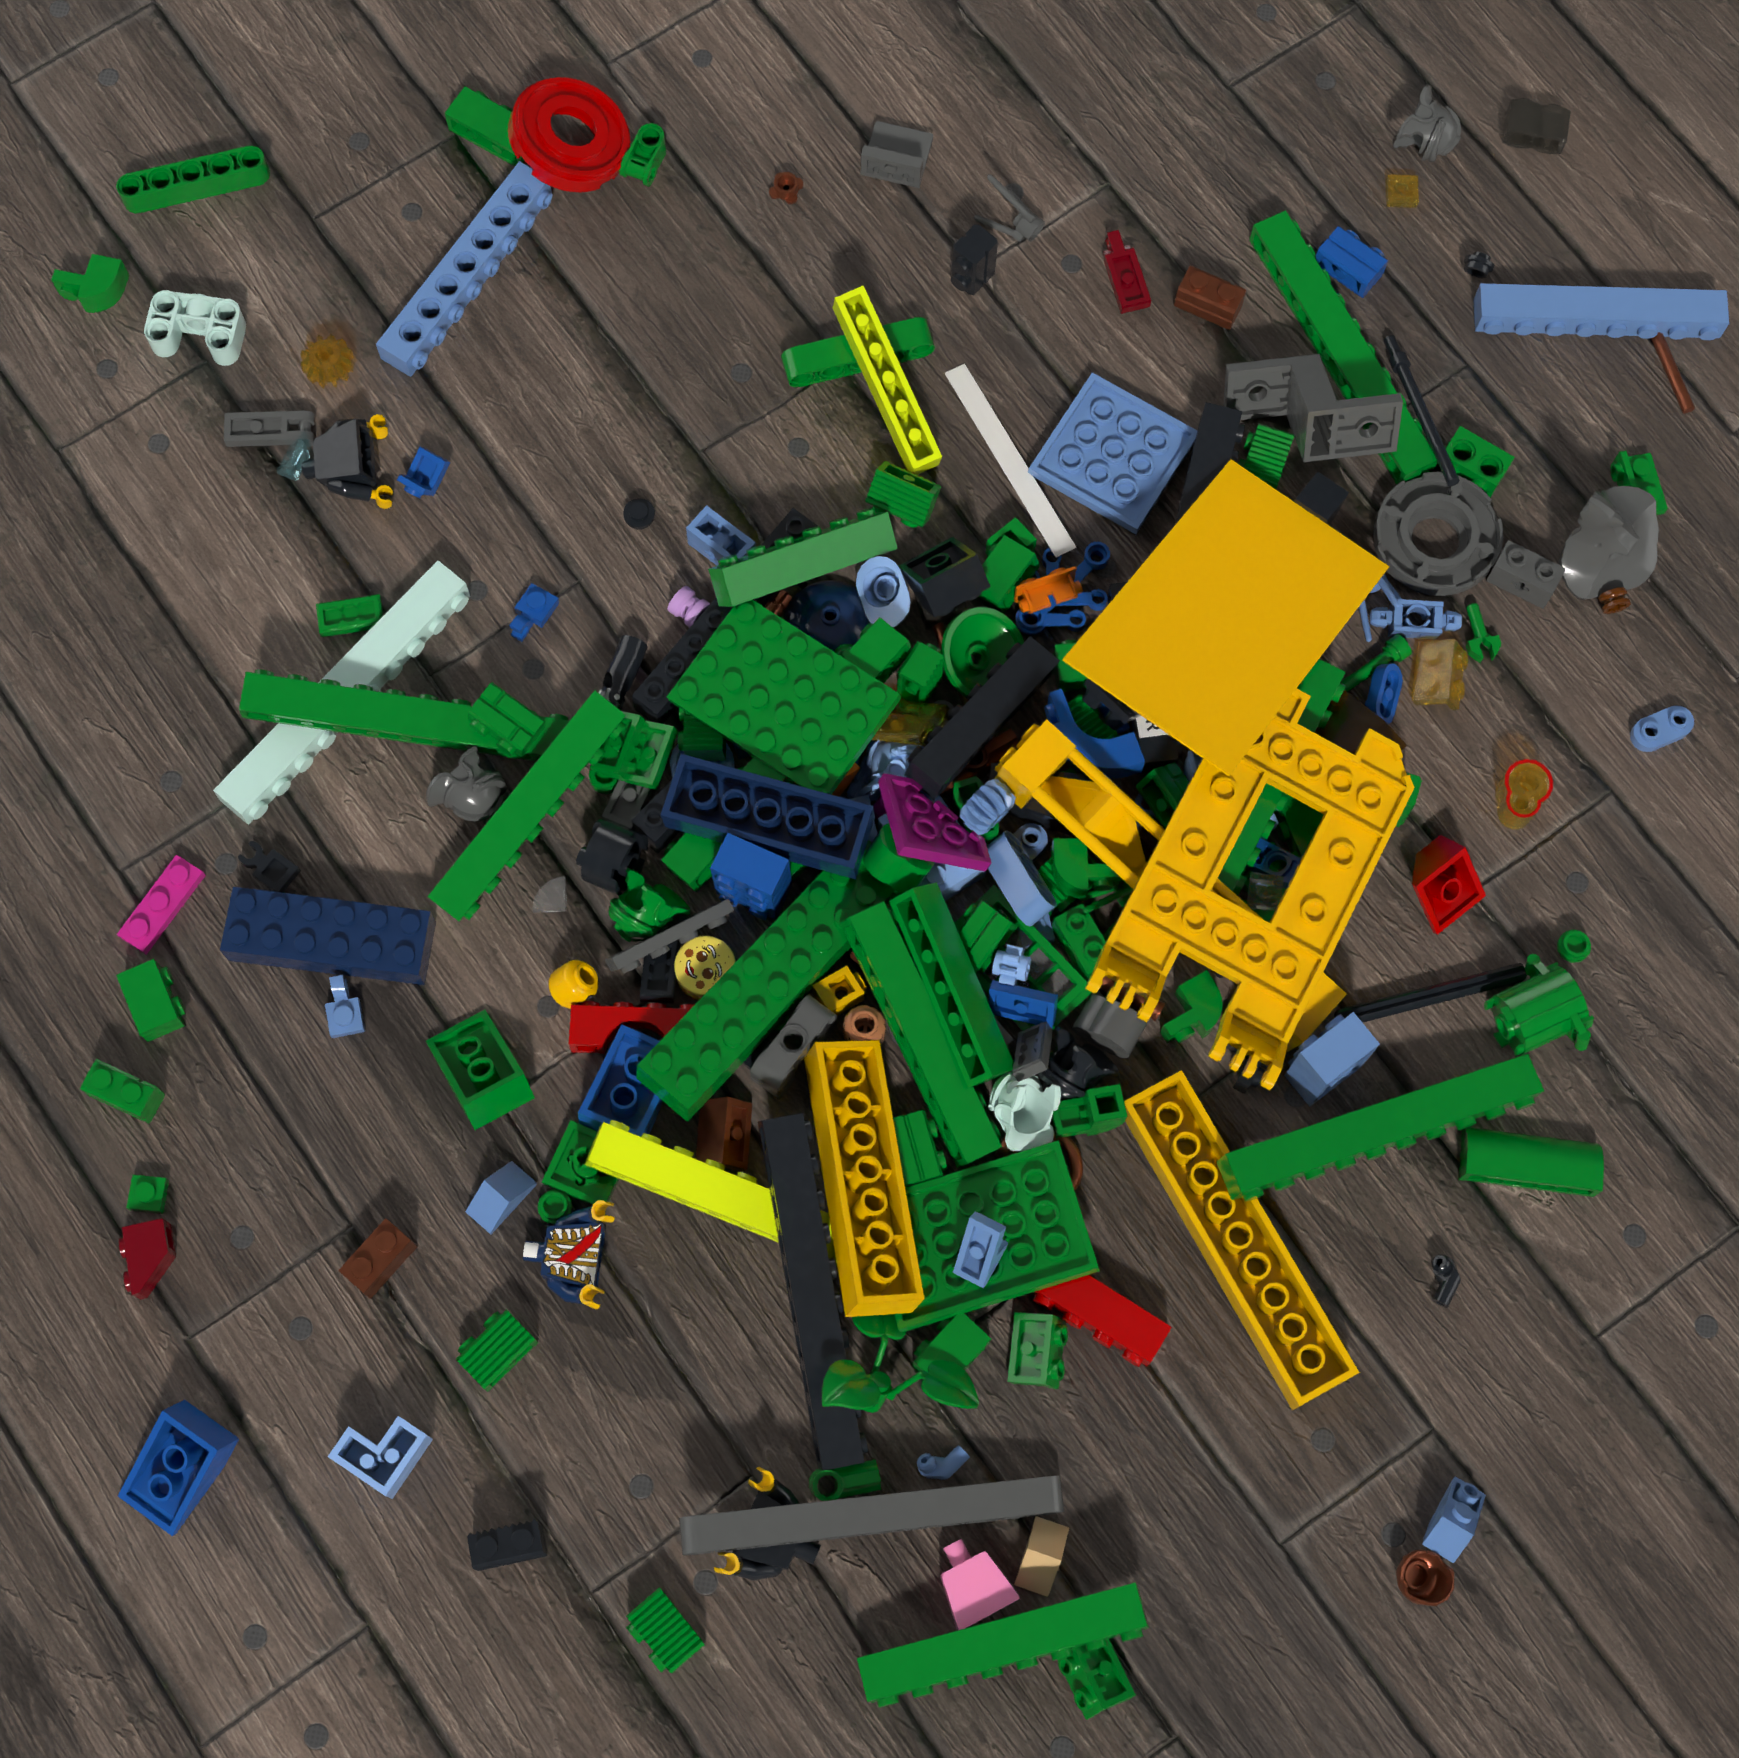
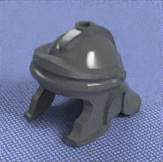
[1393,85,1461,162]
[426,746,507,821]

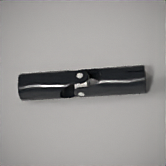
[598,635,648,711]

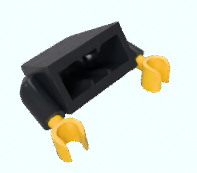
[301,414,393,509]
[714,1467,821,1581]

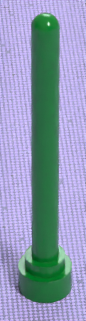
[1341,634,1412,692]

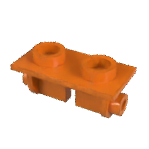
[1014,566,1083,614]

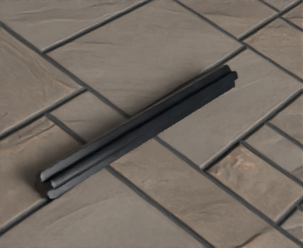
[1334,963,1527,1023]

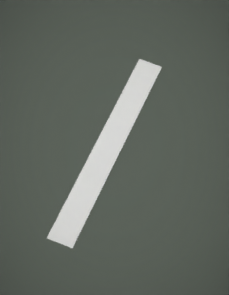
[944,364,1077,557]

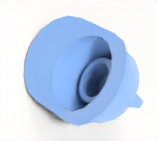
[856,556,911,628]

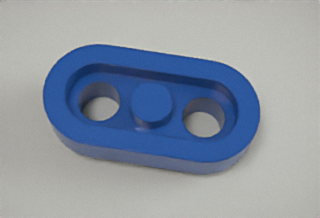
[1365,663,1403,724]

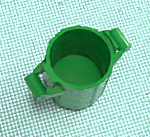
[1484,954,1594,1056]

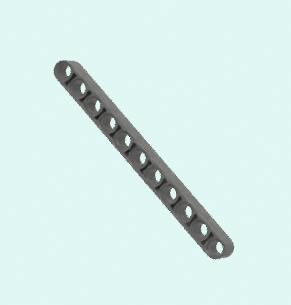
[679,1476,1065,1556]

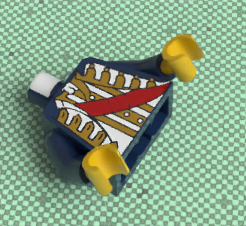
[523,1200,614,1309]

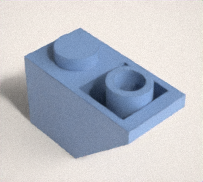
[1422,1476,1486,1563]

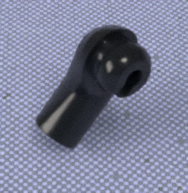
[1431,1254,1461,1308]

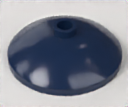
[783,580,870,651]

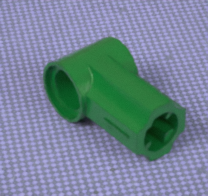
[809,1459,881,1501]

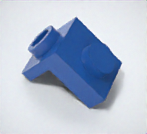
[397,447,451,498]

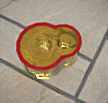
[1496,759,1553,830]

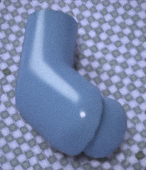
[917,1445,970,1480]

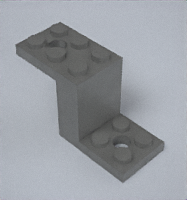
[1223,354,1403,462]

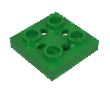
[542,1120,619,1206]

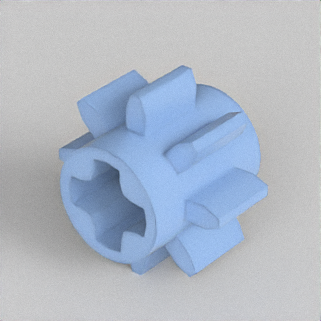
[992,944,1031,986]

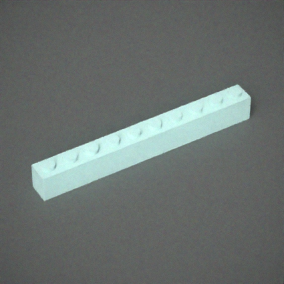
[213,561,470,825]

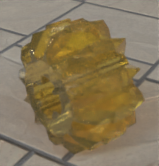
[300,334,354,389]

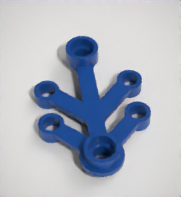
[1015,542,1110,636]

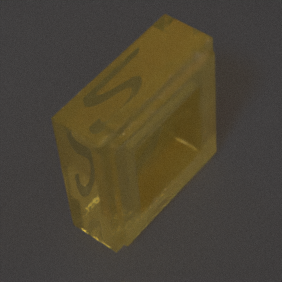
[1386,174,1419,208]

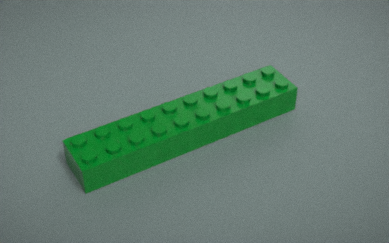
[636,839,902,1122]

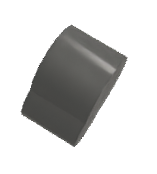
[1072,994,1147,1058]

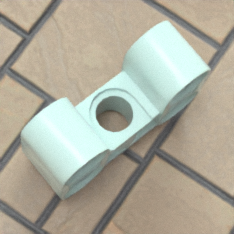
[144,290,246,366]

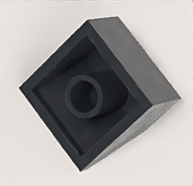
[899,536,991,617]

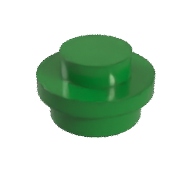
[1557,930,1591,963]
[537,1190,572,1224]

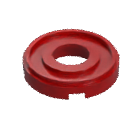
[508,77,631,193]

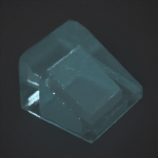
[277,439,310,481]

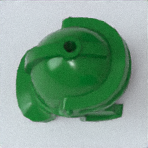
[608,868,690,942]

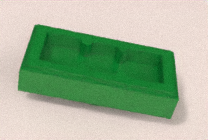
[316,594,383,637]

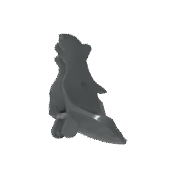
[1559,486,1659,600]

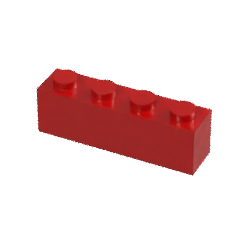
[1031,1275,1172,1367]

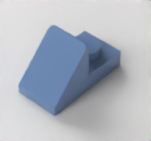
[953,1211,1008,1288]

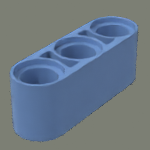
[987,830,1057,927]

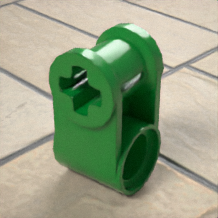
[619,123,667,187]

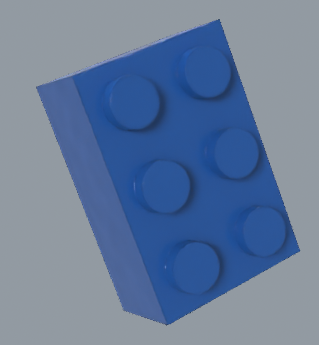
[710,833,793,920]

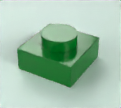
[126,1174,169,1214]

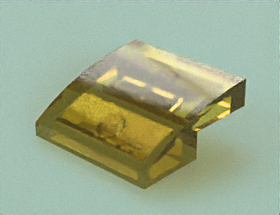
[872,700,948,745]

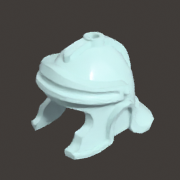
[988,1072,1061,1152]

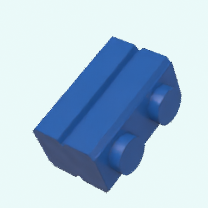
[1316,226,1388,298]

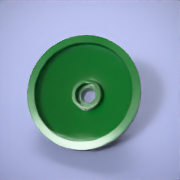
[941,607,1024,697]

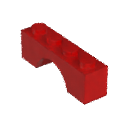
[569,1001,694,1054]

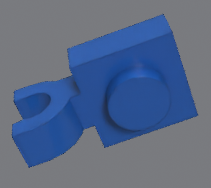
[509,583,559,642]

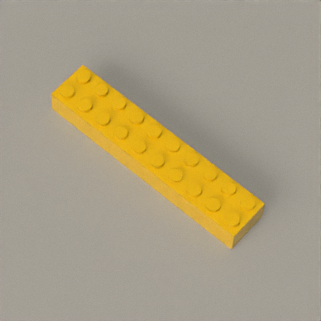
[1124,1070,1360,1411]

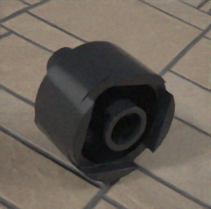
[576,819,648,896]

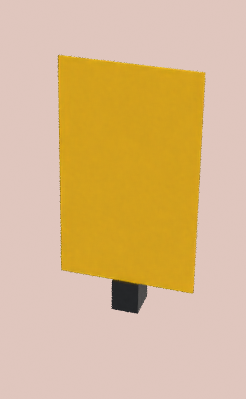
[1062,459,1390,776]

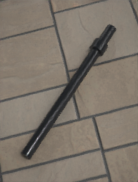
[1383,335,1460,486]

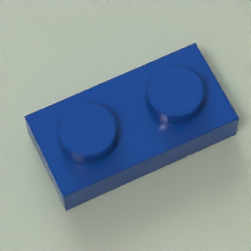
[988,980,1058,1028]

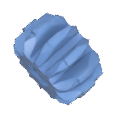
[960,779,1016,835]

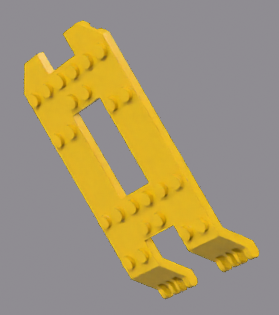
[1085,688,1414,1091]

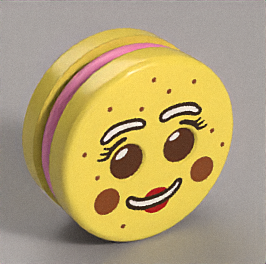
[674,936,736,1000]

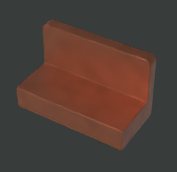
[696,1097,753,1171]

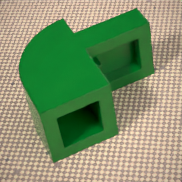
[51,254,129,313]
[1051,838,1121,899]
[1160,970,1223,1044]
[1052,1084,1128,1139]

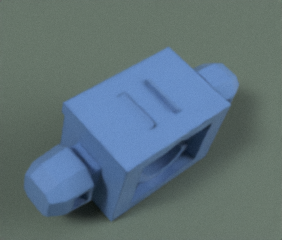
[1370,599,1462,640]

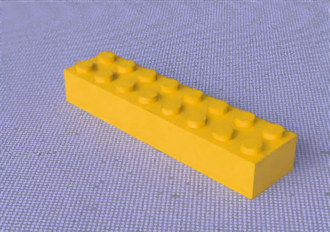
[804,1040,924,1317]

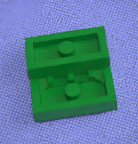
[590,711,678,790]

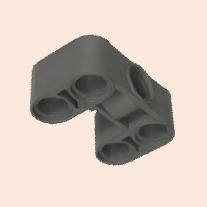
[750,995,837,1099]

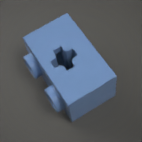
[686,505,756,566]

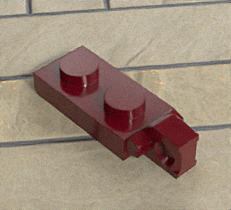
[1103,230,1151,314]

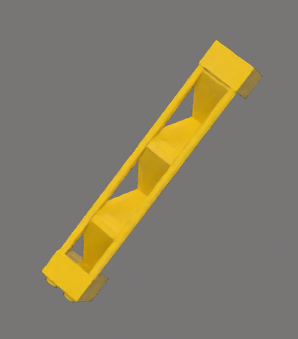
[994,719,1347,1052]

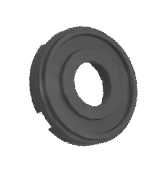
[1373,472,1503,596]

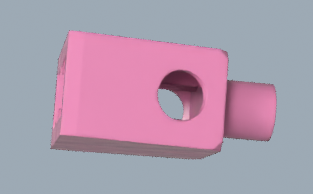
[940,1539,1020,1630]

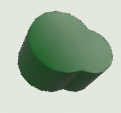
[863,823,934,893]

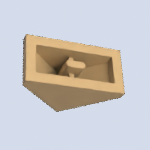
[1014,1516,1069,1597]

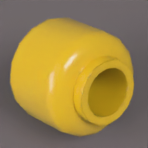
[548,960,598,1009]

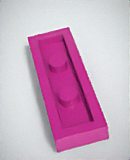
[116,855,206,955]

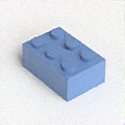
[1284,1012,1380,1107]

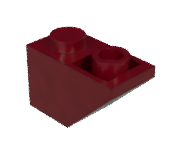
[119,1218,176,1300]

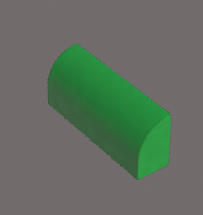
[1459,1127,1604,1197]

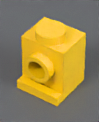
[813,966,867,1016]

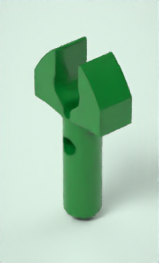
[1465,603,1501,663]

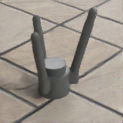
[974,174,1045,242]

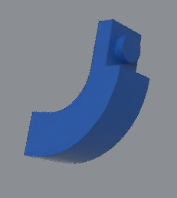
[1044,689,1145,779]

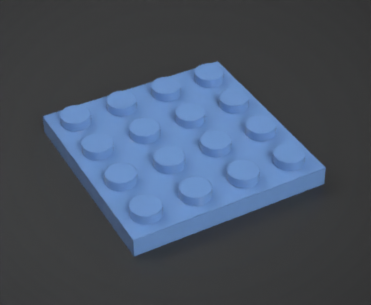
[1028,373,1197,534]

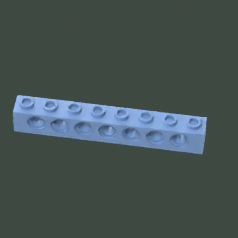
[376,161,553,377]

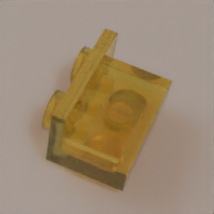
[1411,639,1468,710]

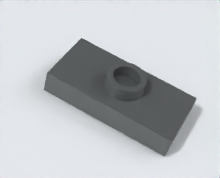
[1012,1021,1053,1082]

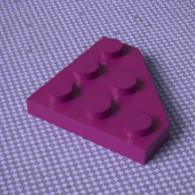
[878,773,992,872]

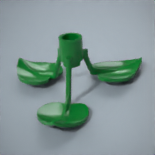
[822,1314,979,1413]

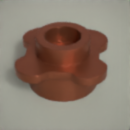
[769,172,803,204]

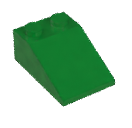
[426,1010,535,1130]

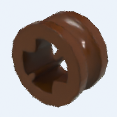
[1598,587,1631,614]

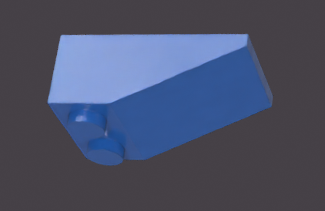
[578,1024,663,1137]
[118,1400,239,1536]

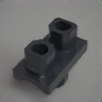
[1082,679,1141,730]

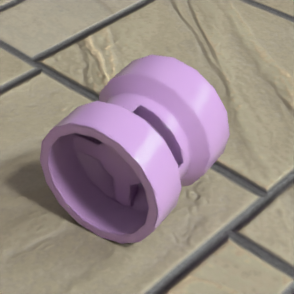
[667,586,710,628]

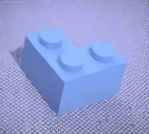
[328,1416,433,1499]

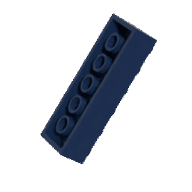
[660,754,875,880]
[220,887,436,985]

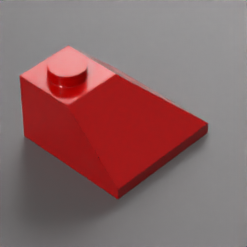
[1412,835,1486,935]

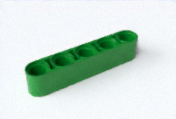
[116,146,270,213]
[781,317,935,388]

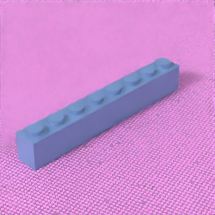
[1474,283,1729,340]

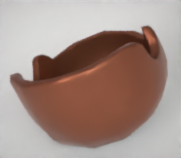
[1396,1549,1455,1606]

